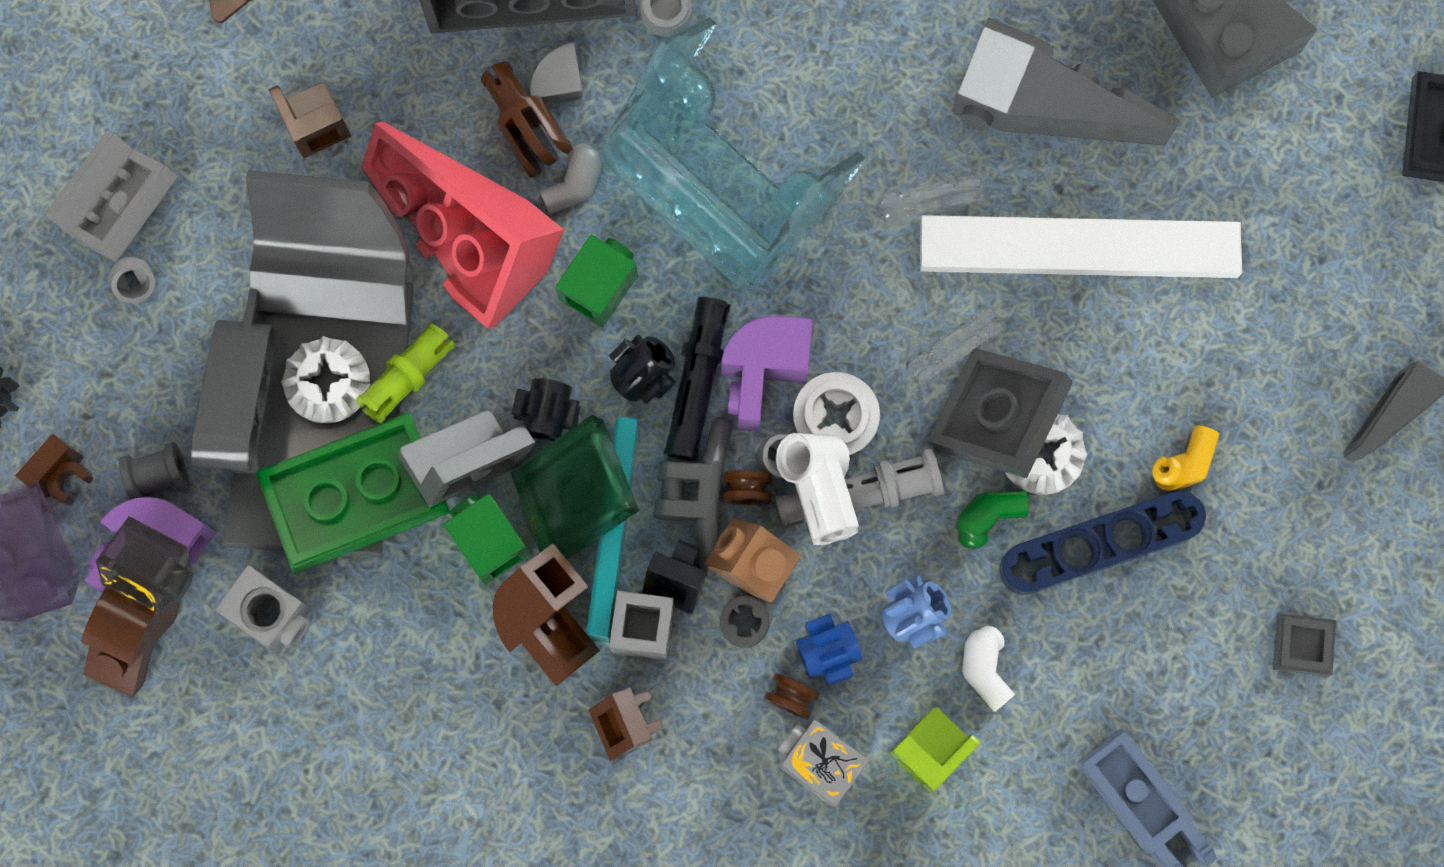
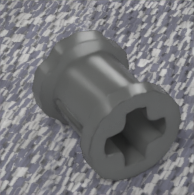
[119,442,189,500]

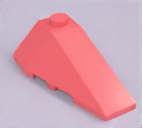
[361,121,564,329]

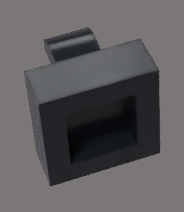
[642,540,706,614]

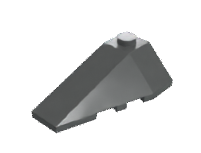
[952,17,1180,146]

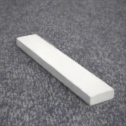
[920,215,1242,278]

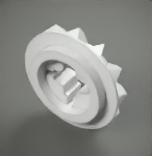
[281,336,370,423]
[793,372,880,455]
[1005,414,1087,495]

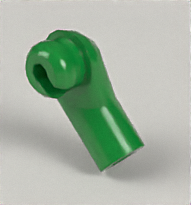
[956,490,1028,549]

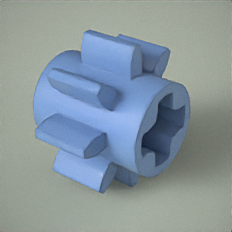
[882,575,951,649]

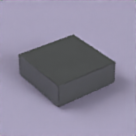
[1273,613,1336,677]

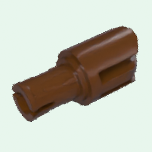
[481,62,573,178]

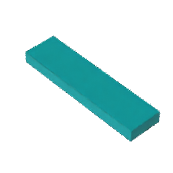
[586,417,640,643]

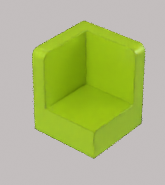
[889,708,981,793]

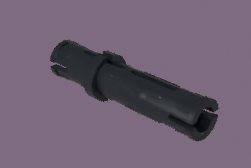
[663,297,731,462]

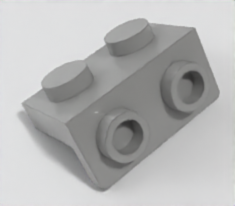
[46,131,178,262]

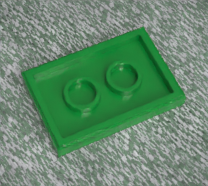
[255,412,450,574]

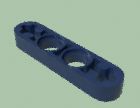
[999,491,1206,595]

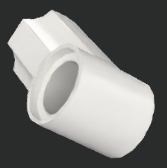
[776,433,859,545]

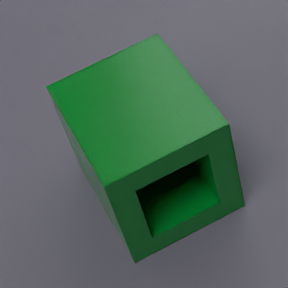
[555,234,638,328]
[443,493,531,585]

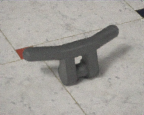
[654,417,732,577]

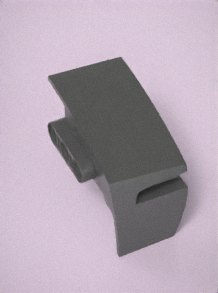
[191,170,413,557]

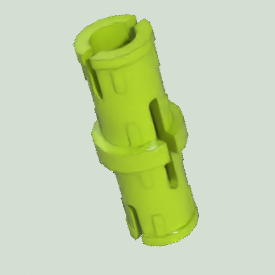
[356,324,455,423]

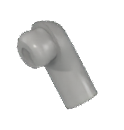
[539,143,602,216]

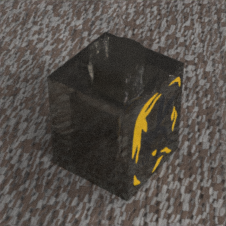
[96,516,194,615]

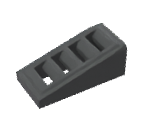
[1344,360,1444,463]

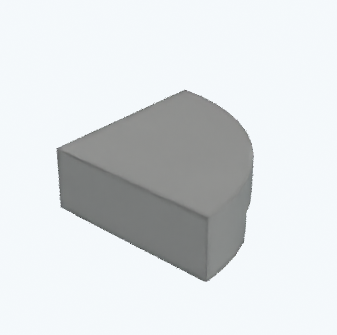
[530,42,583,103]

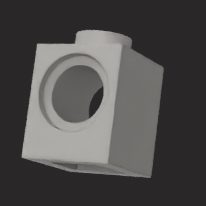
[214,565,312,654]

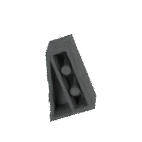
[1152,0,1317,98]

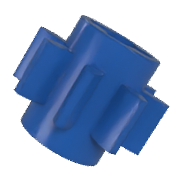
[795,614,862,686]

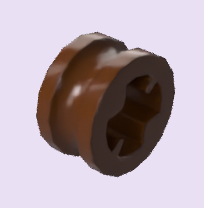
[722,470,772,506]
[763,673,820,720]

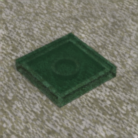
[510,415,640,560]

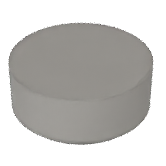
[640,0,692,37]

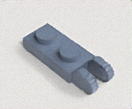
[1076,728,1217,867]

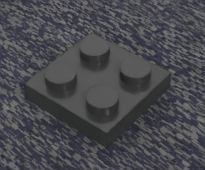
[928,348,1073,479]

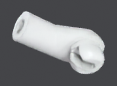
[962,626,1015,712]

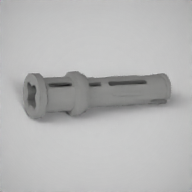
[775,448,944,530]

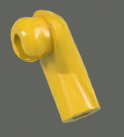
[1152,426,1220,492]

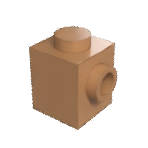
[704,518,801,603]

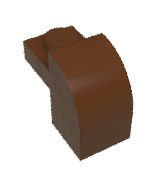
[493,544,600,686]
[81,556,186,697]

